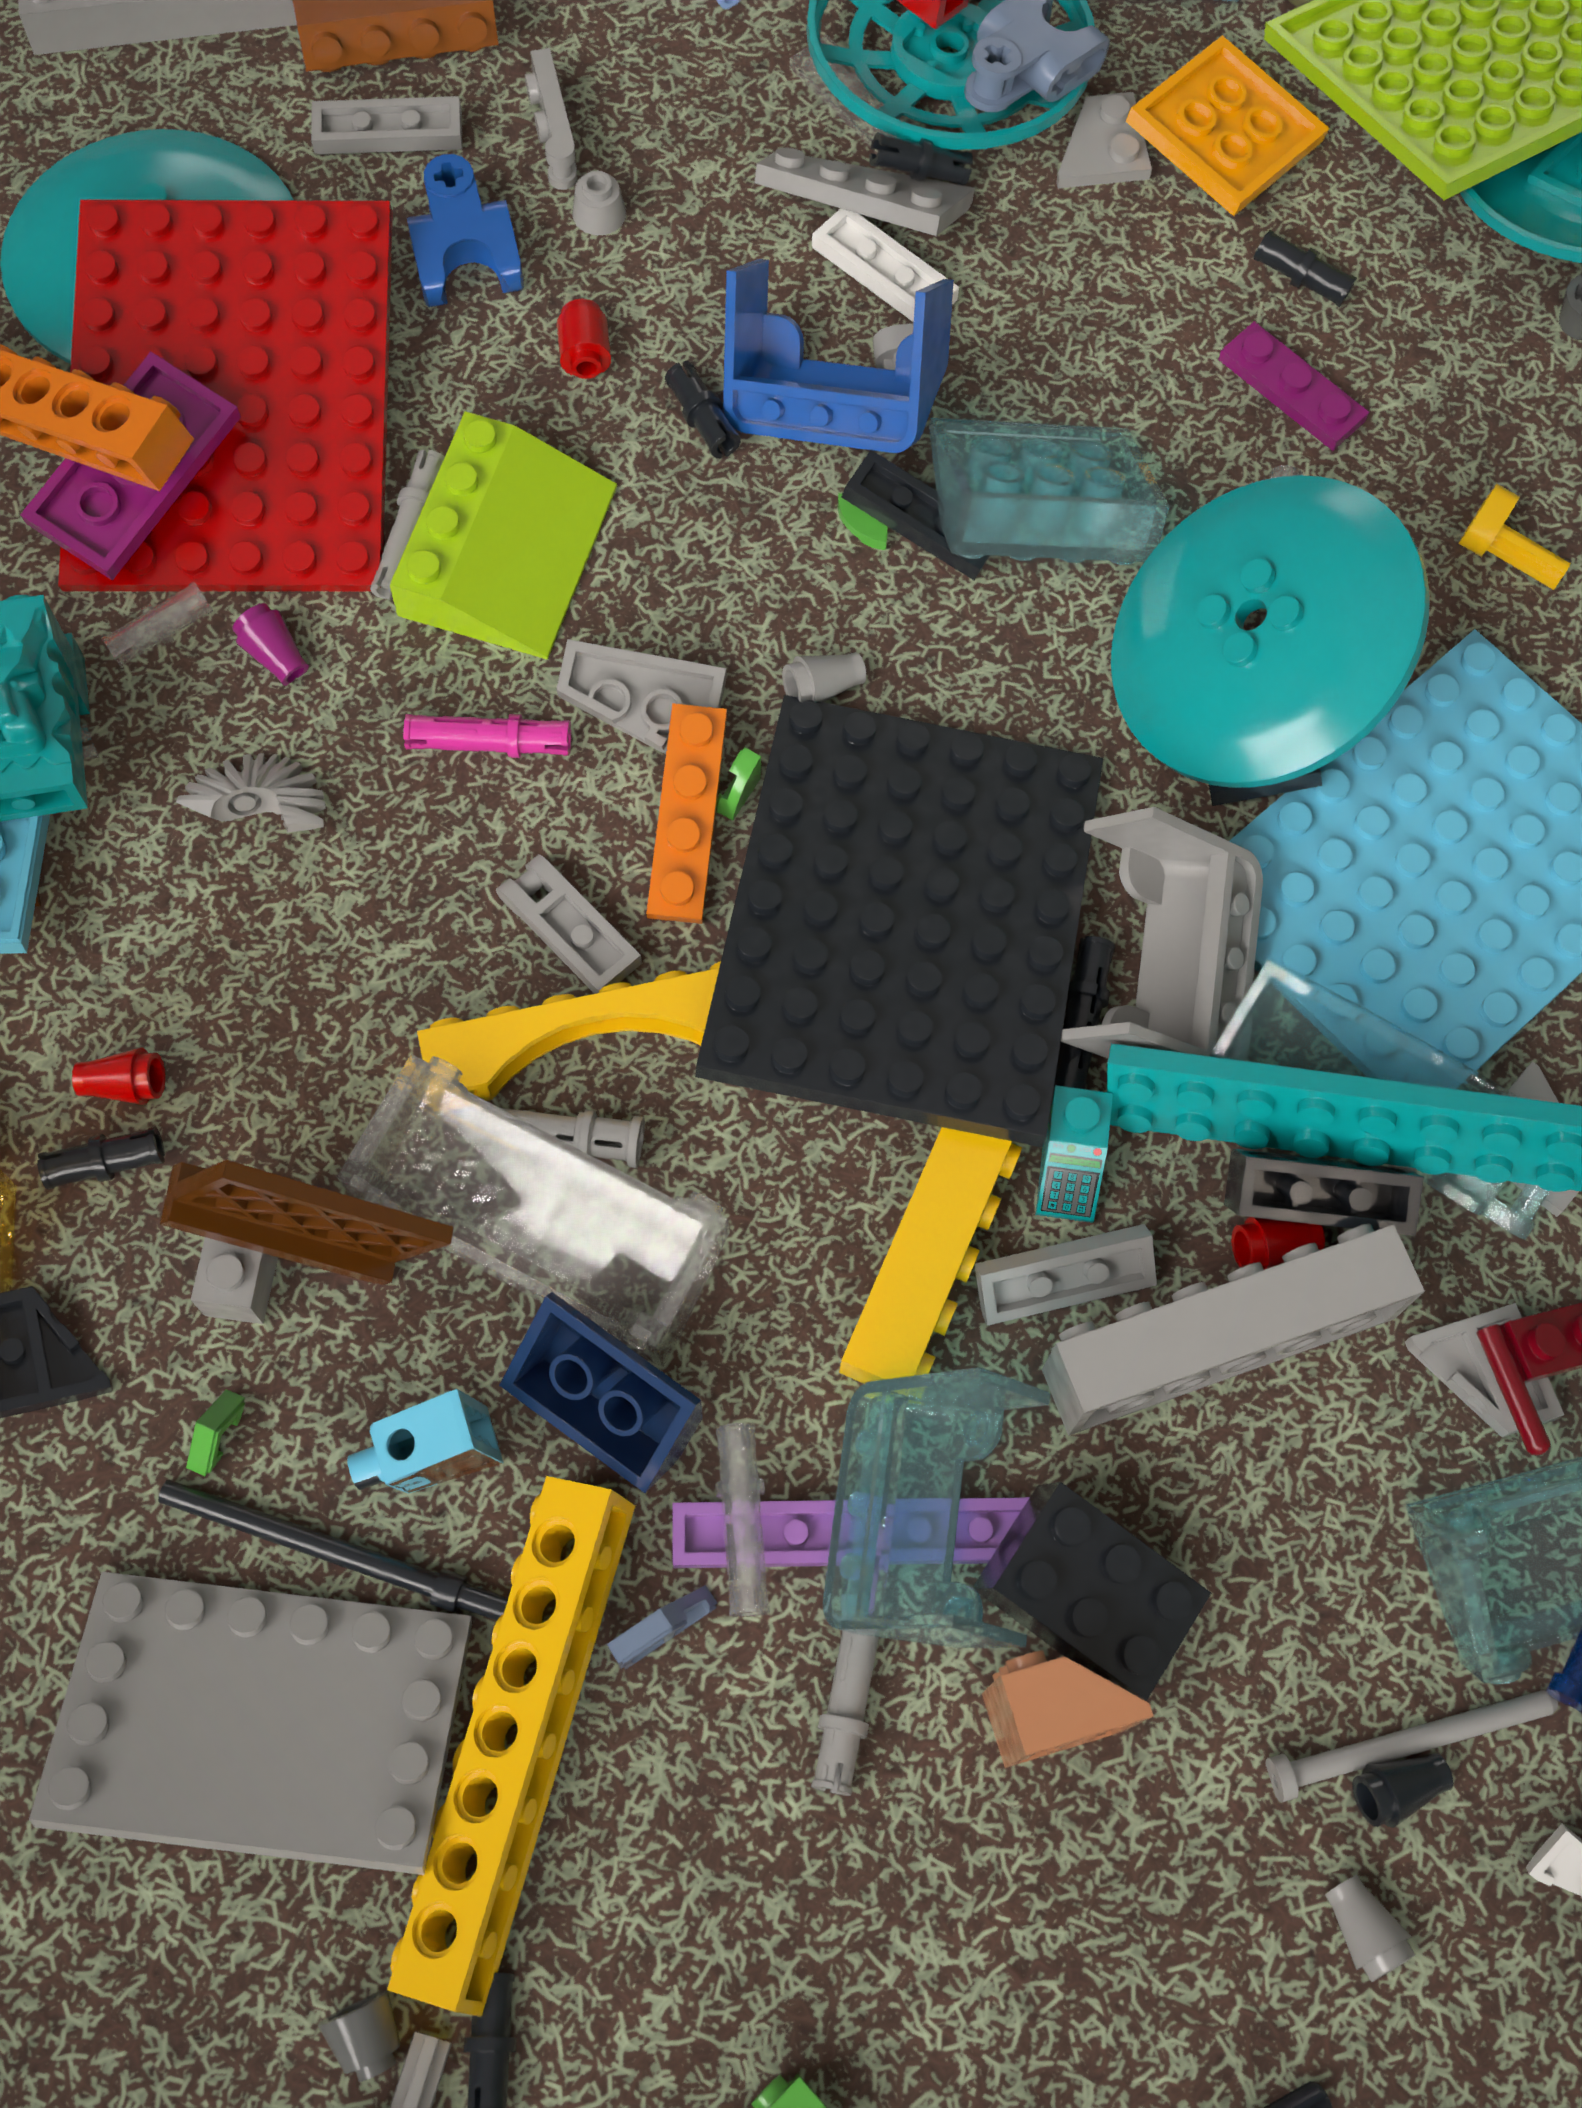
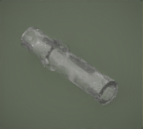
[715,1423,770,1617]

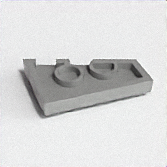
[556,639,727,754]

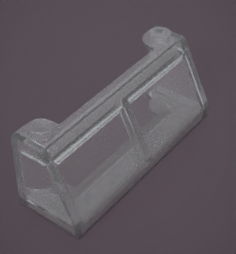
[336,1054,730,1367]

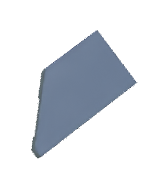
[607,1585,718,1670]

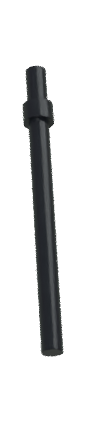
[158,1479,508,1621]

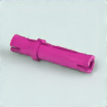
[403,714,571,758]

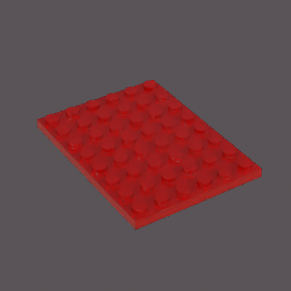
[58,200,393,592]

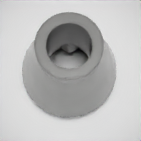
[782,652,866,703]
[1325,1875,1415,1983]

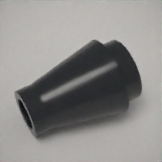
[1352,1753,1454,1828]

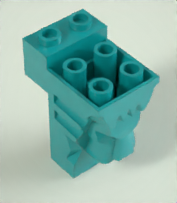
[0,595,90,822]

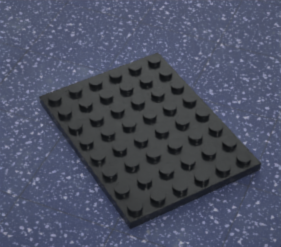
[695,695,1103,1147]

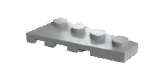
[754,148,975,236]

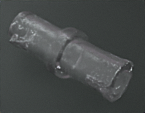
[101,582,213,668]

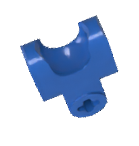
[407,154,524,307]

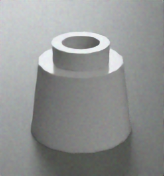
[573,171,626,235]

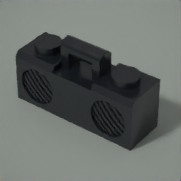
[1224,1148,1424,1236]

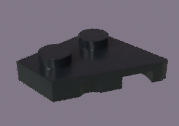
[0,1286,112,1418]

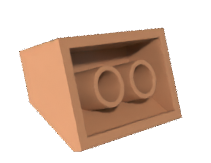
[982,1650,1154,1768]

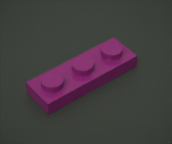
[1218,321,1369,451]

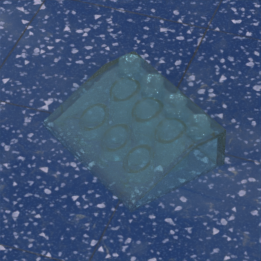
[929,418,1170,565]

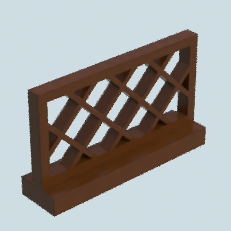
[159,1160,454,1285]

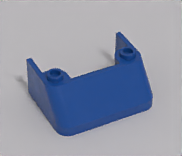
[723,259,954,453]

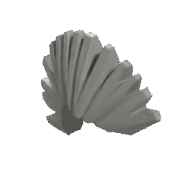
[176,753,326,832]

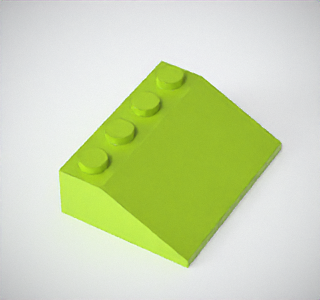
[390,411,617,660]

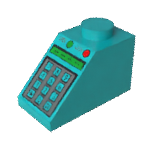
[1035,1085,1113,1223]

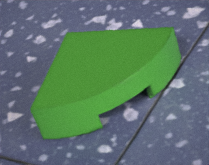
[838,493,888,550]
[717,748,761,820]
[186,1389,245,1476]

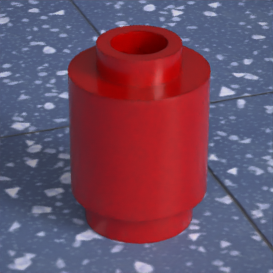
[557,299,611,379]

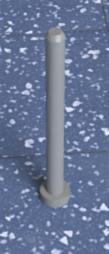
[1266,1690,1558,1803]

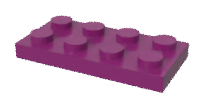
[20,352,241,580]

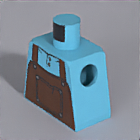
[347,1389,503,1494]

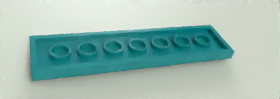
[1107,1043,1582,1192]

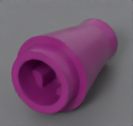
[232,603,309,686]

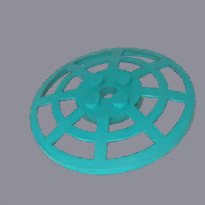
[806,0,1095,150]

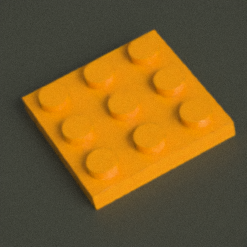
[1126,35,1330,216]

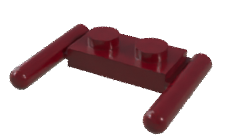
[1476,1302,1582,1456]

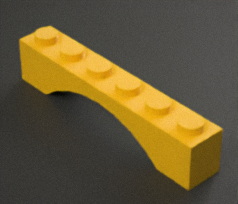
[417,961,721,1112]

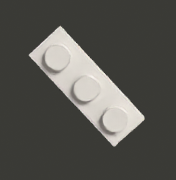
[812,208,959,322]

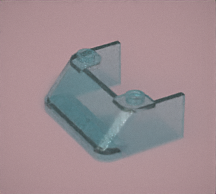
[823,1367,1050,1648]

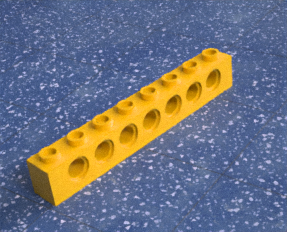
[387,1476,635,2017]

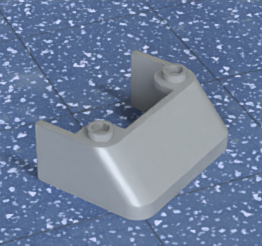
[1061,807,1263,1061]

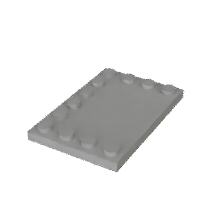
[29,1572,472,1875]

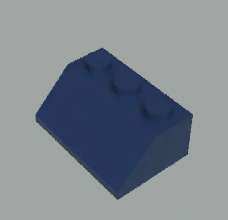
[499,1291,703,1493]

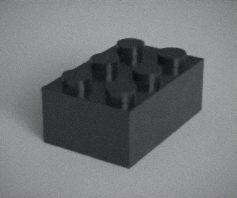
[972,1482,1211,1701]

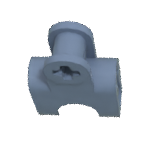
[964,0,1110,112]

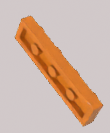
[646,703,727,924]

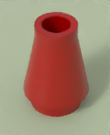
[72,1047,165,1105]
[1231,1217,1325,1270]

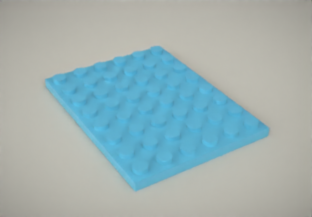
[1230,629,1582,1089]

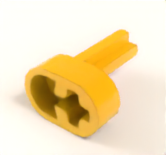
[1458,483,1570,590]

